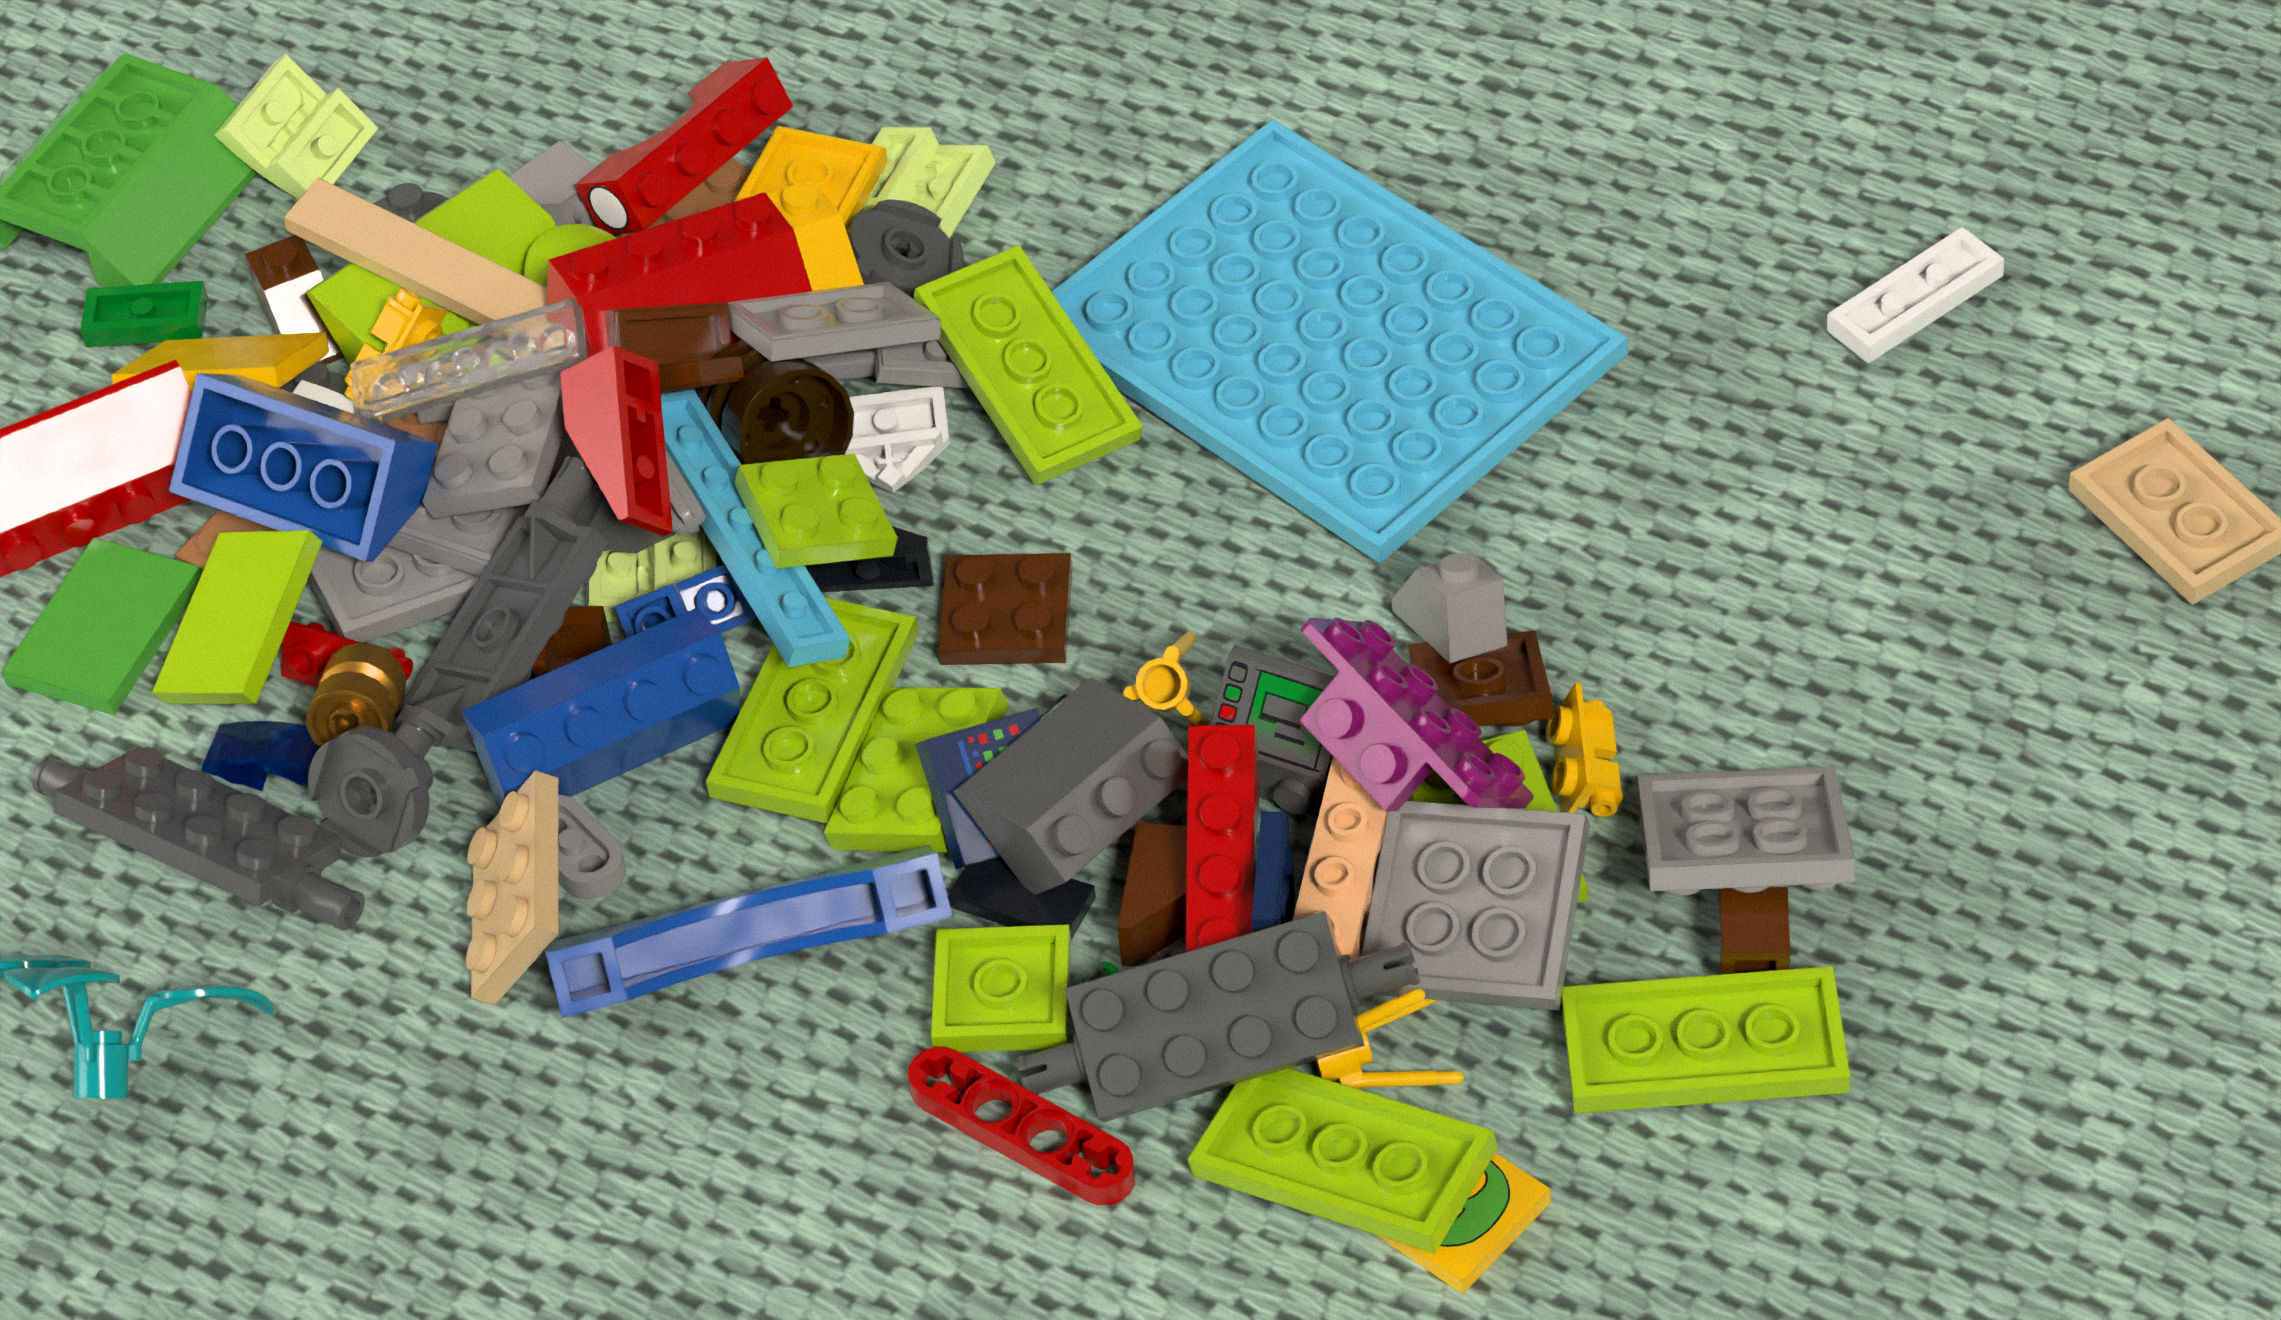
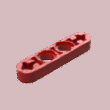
[908,1047,1136,1205]

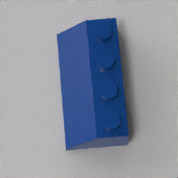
[169,373,438,562]
[461,608,740,811]

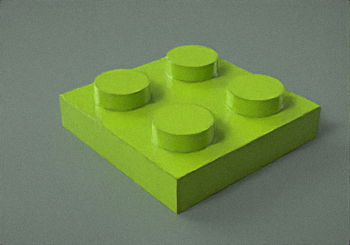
[734,454,898,569]
[931,925,1071,1052]

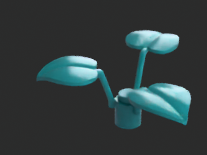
[0,954,274,1098]

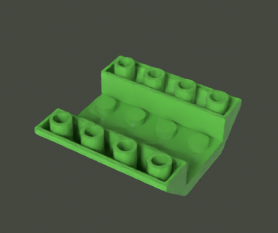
[0,53,258,287]

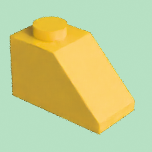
[767,180,864,291]

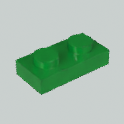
[80,281,208,347]

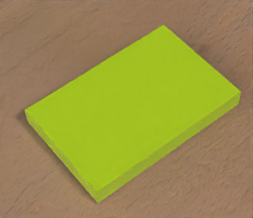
[152,530,323,704]

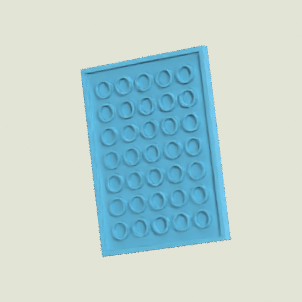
[1052,119,1628,564]

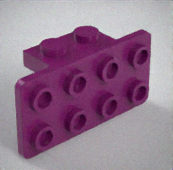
[1299,617,1534,811]

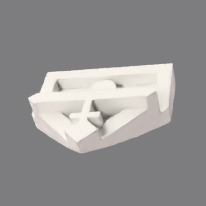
[845,386,950,493]

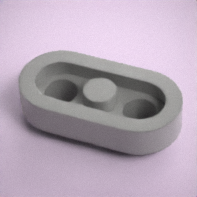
[558,794,626,899]

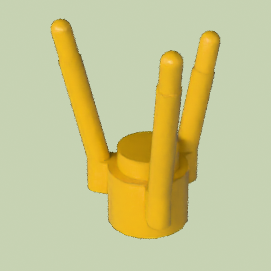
[1123,631,1210,726]
[1315,988,1464,1089]

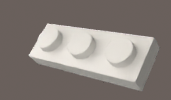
[1827,227,2005,364]

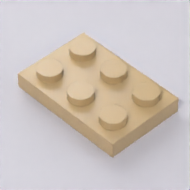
[2069,417,2281,605]
[466,770,559,1004]

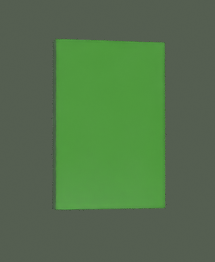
[1,537,202,715]

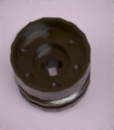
[695,340,854,465]

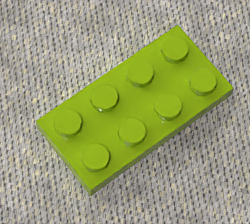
[913,245,1143,486]
[706,597,919,824]
[1561,966,1850,1114]
[1187,1068,1498,1254]

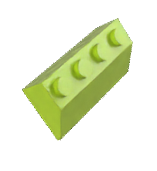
[306,168,557,379]

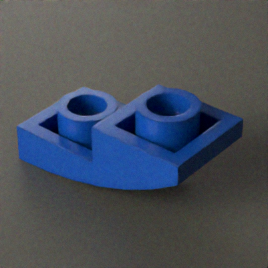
[615,564,758,638]

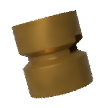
[306,643,406,747]

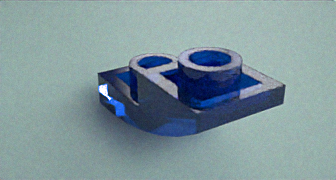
[201,721,320,791]

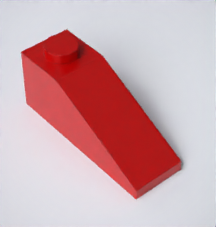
[560,345,673,536]

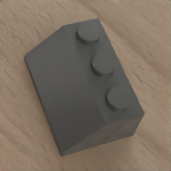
[953,678,1188,895]

